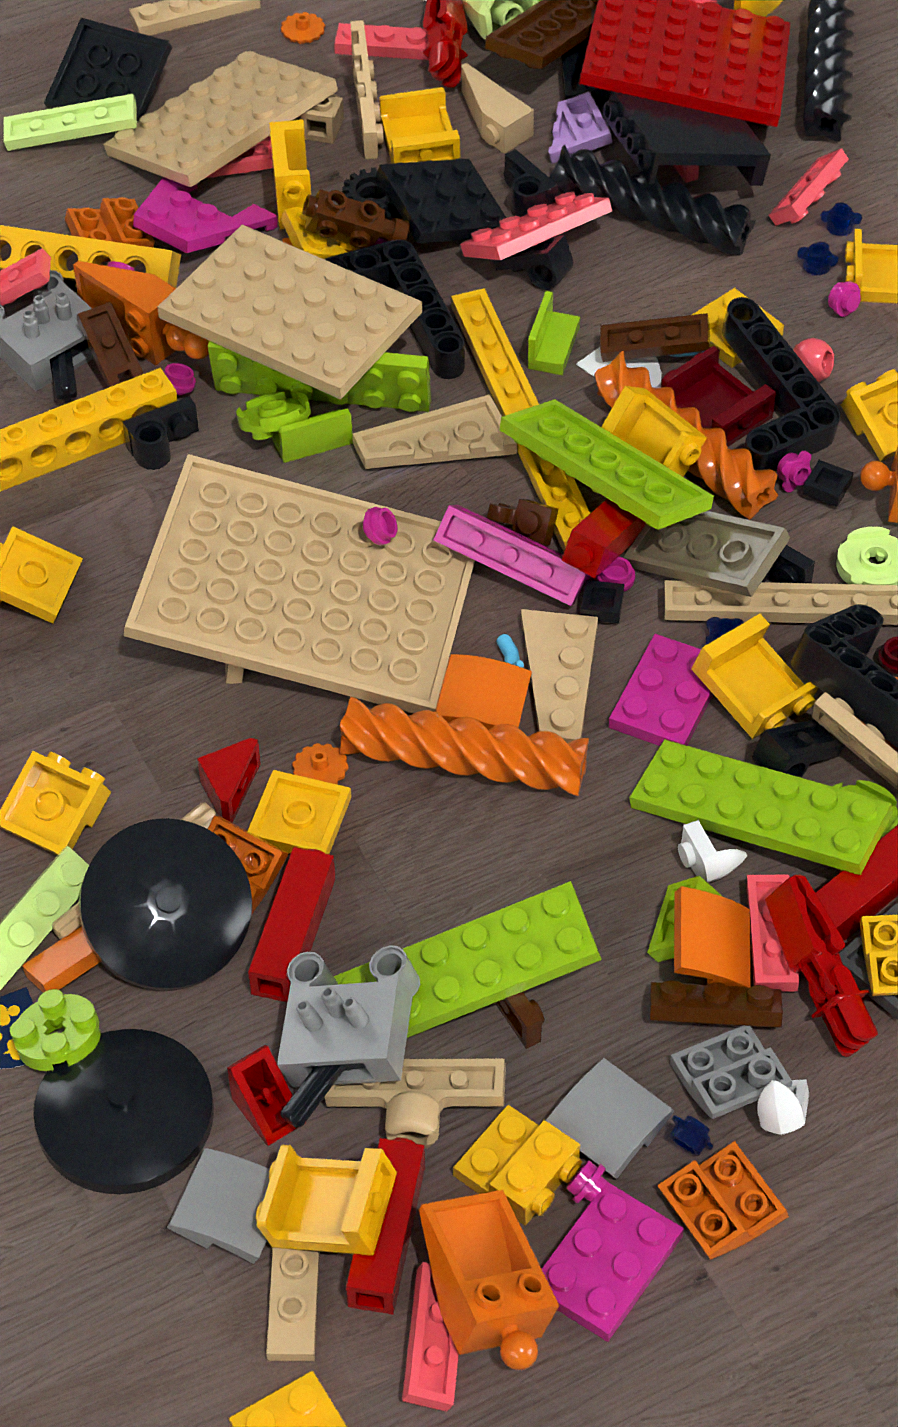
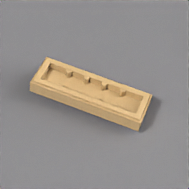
[267,1248,320,1361]

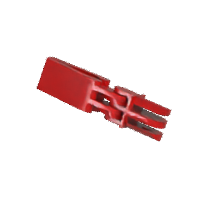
[422,0,468,88]
[765,874,878,1057]

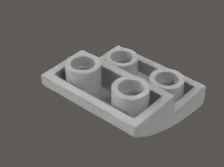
[670,1025,792,1119]
[546,1058,675,1180]
[167,1148,270,1264]

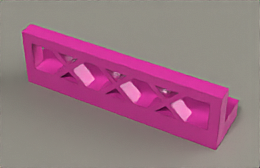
[433,505,591,606]

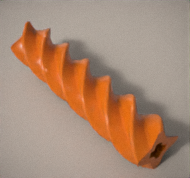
[595,351,778,520]
[340,697,589,796]

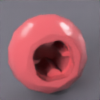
[793,338,834,383]

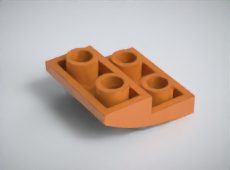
[65,197,155,262]
[434,654,532,729]
[208,815,289,915]
[674,886,751,988]
[657,1141,789,1260]

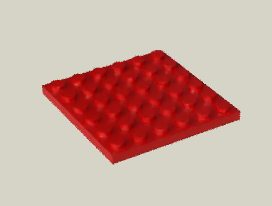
[579,0,791,127]

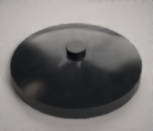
[79,818,252,990]
[34,1029,214,1194]

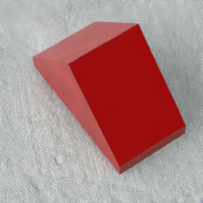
[197,738,261,823]
[227,1045,306,1146]

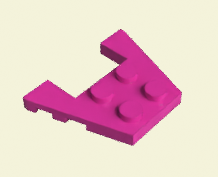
[133,177,278,253]

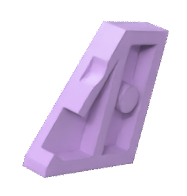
[548,91,612,164]

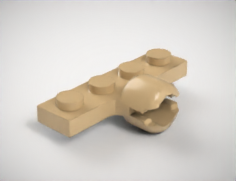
[325,1059,506,1149]

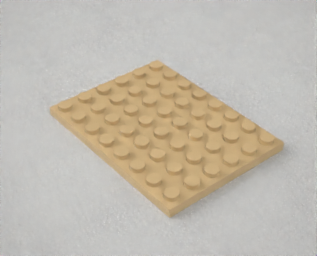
[124,454,475,713]

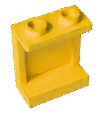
[379,87,460,164]
[269,120,311,229]
[845,229,898,303]
[601,386,707,477]
[691,613,819,739]
[256,1145,397,1255]

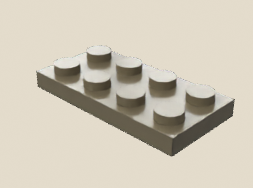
[623,511,790,597]

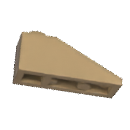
[462,63,534,154]

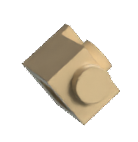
[300,93,344,144]

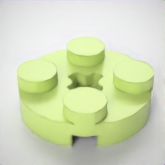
[836,527,898,585]

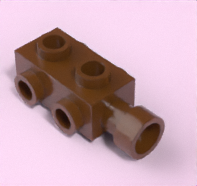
[302,189,409,249]

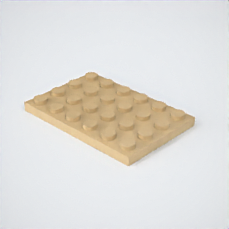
[104,51,338,187]
[157,224,422,399]

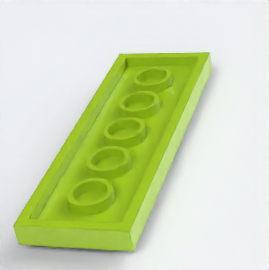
[208,341,431,412]
[499,399,714,530]
[629,739,893,875]
[334,881,602,1038]

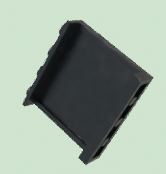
[603,91,771,186]

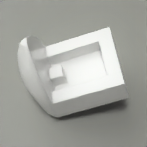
[678,820,747,883]
[757,1079,809,1135]

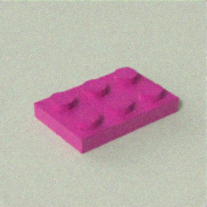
[609,634,713,746]
[542,1182,684,1342]

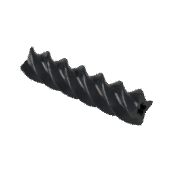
[803,0,854,142]
[550,144,756,255]

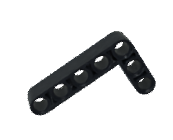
[324,239,465,379]
[722,297,841,471]
[791,604,898,748]

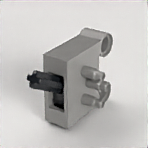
[0,270,94,403]
[277,945,420,1128]

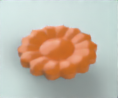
[281,12,325,44]
[292,743,349,784]

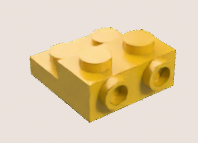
[840,369,898,462]
[0,751,111,855]
[453,1105,582,1226]

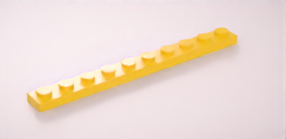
[451,288,590,552]

